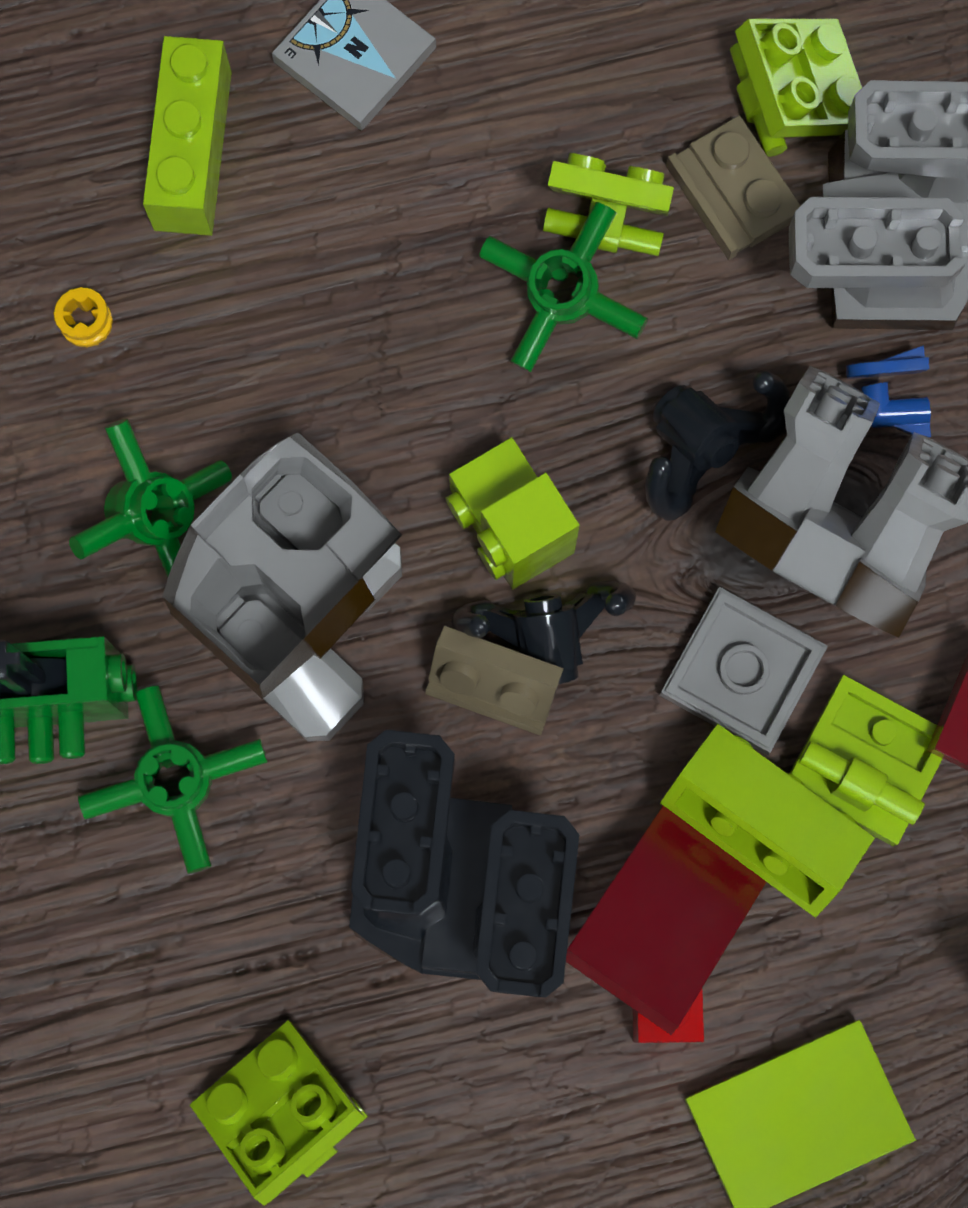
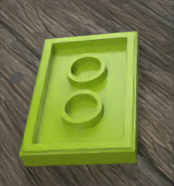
[684,1020,916,1208]

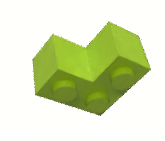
[445,437,580,590]

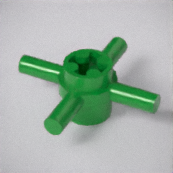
[479,202,648,373]
[69,419,232,577]
[78,686,268,874]

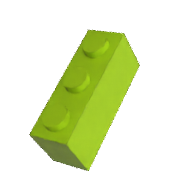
[143,36,232,236]
[660,724,875,918]

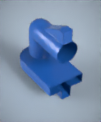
[846,345,931,437]

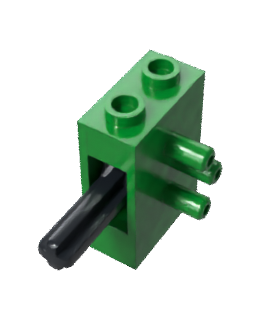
[0,636,138,764]

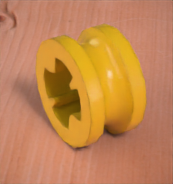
[54,287,113,347]

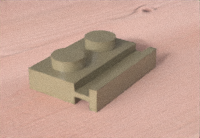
[666,115,801,261]
[425,626,564,736]

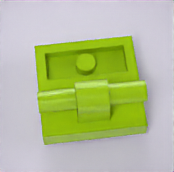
[730,19,862,157]
[543,153,674,257]
[789,675,943,847]
[190,1020,368,1206]

